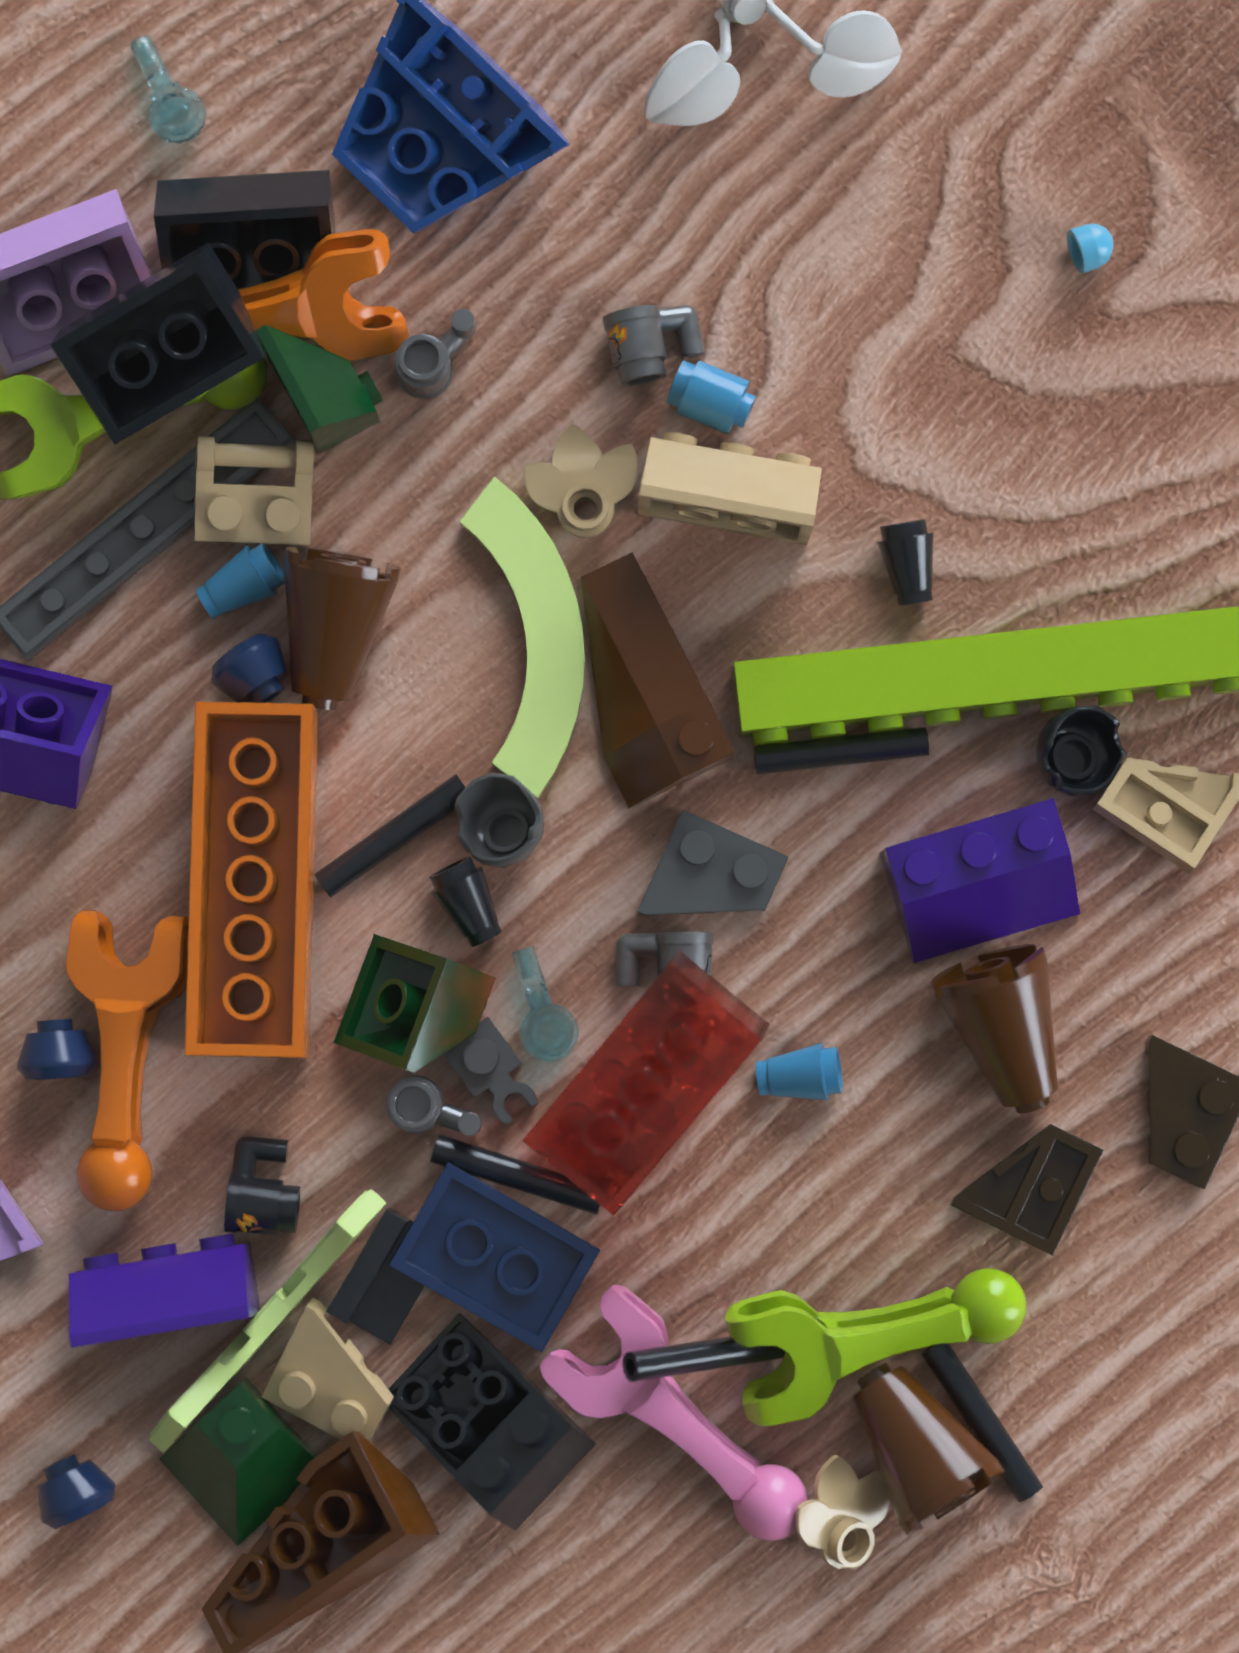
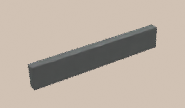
[0,398,295,661]

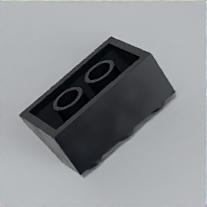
[154,170,335,289]
[50,242,265,445]

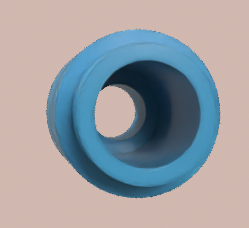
[666,360,756,434]

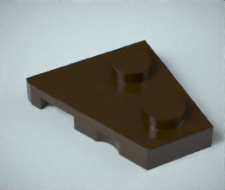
[1145,1035,1239,1189]
[950,1124,1104,1256]

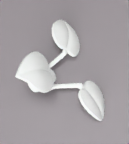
[644,0,903,126]

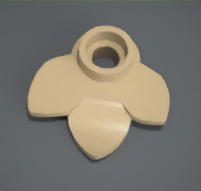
[524,424,638,538]
[795,1455,890,1569]

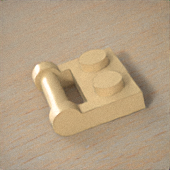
[193,436,314,545]

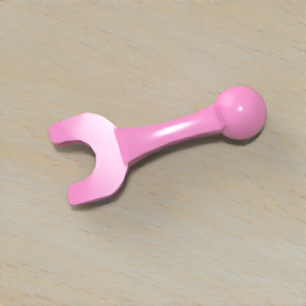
[540,1285,808,1541]

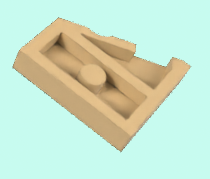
[1092,758,1239,873]
[261,1297,394,1442]

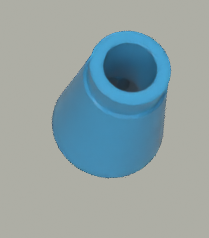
[196,543,285,619]
[756,1043,843,1101]

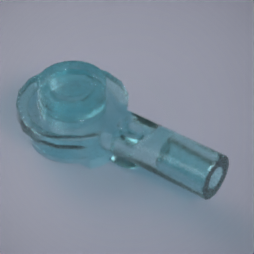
[130,36,206,144]
[512,946,578,1062]

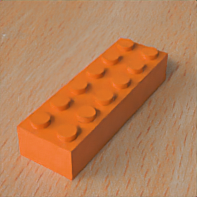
[185,702,318,1059]

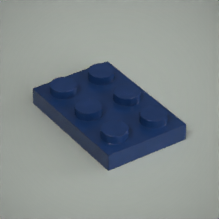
[388,1161,600,1353]

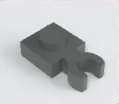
[443,1017,538,1125]

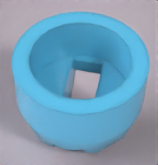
[1067,224,1114,274]

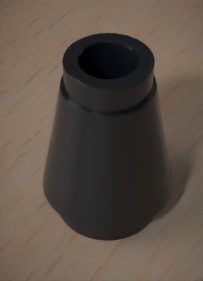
[877,519,934,606]
[429,856,502,947]

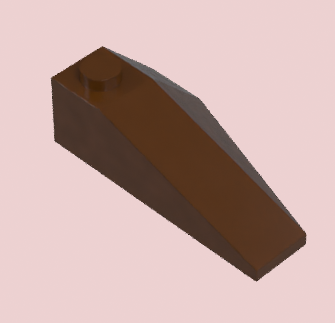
[581,552,735,809]
[202,1431,440,1653]

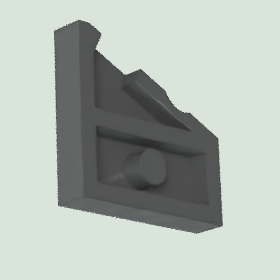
[637,810,788,916]

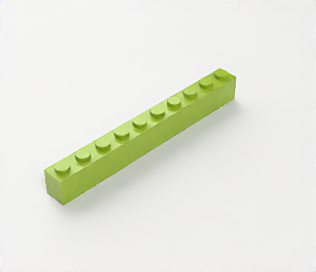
[732,606,1239,745]

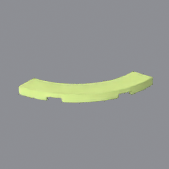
[459,476,585,798]
[148,1189,386,1454]

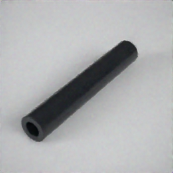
[753,727,929,775]
[314,774,466,898]
[430,1134,606,1215]
[623,1336,786,1382]
[921,1343,1043,1502]

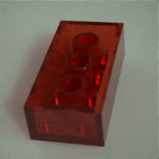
[523,950,770,1216]

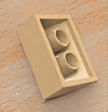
[638,432,822,545]

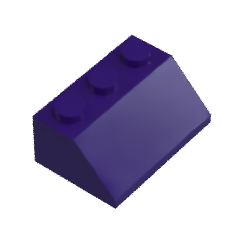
[0,659,112,809]
[880,798,1080,963]
[69,1233,261,1348]

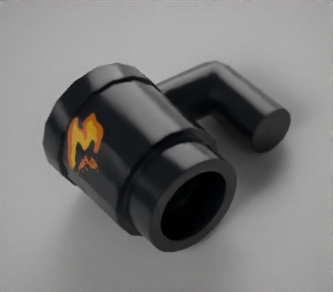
[224,1136,301,1235]

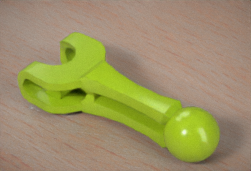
[0,358,267,500]
[725,1268,1027,1426]

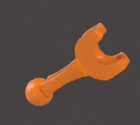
[238,229,409,361]
[66,910,189,1211]

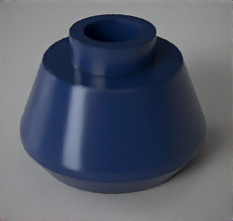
[211,633,287,703]
[17,1019,98,1080]
[38,1454,116,1529]

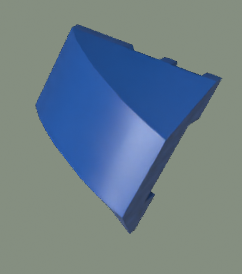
[332,0,571,233]

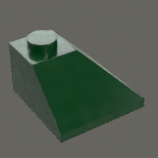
[255,325,383,454]
[333,934,496,1073]
[159,1378,317,1546]

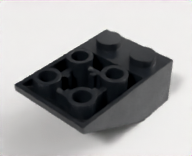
[388,1313,596,1531]

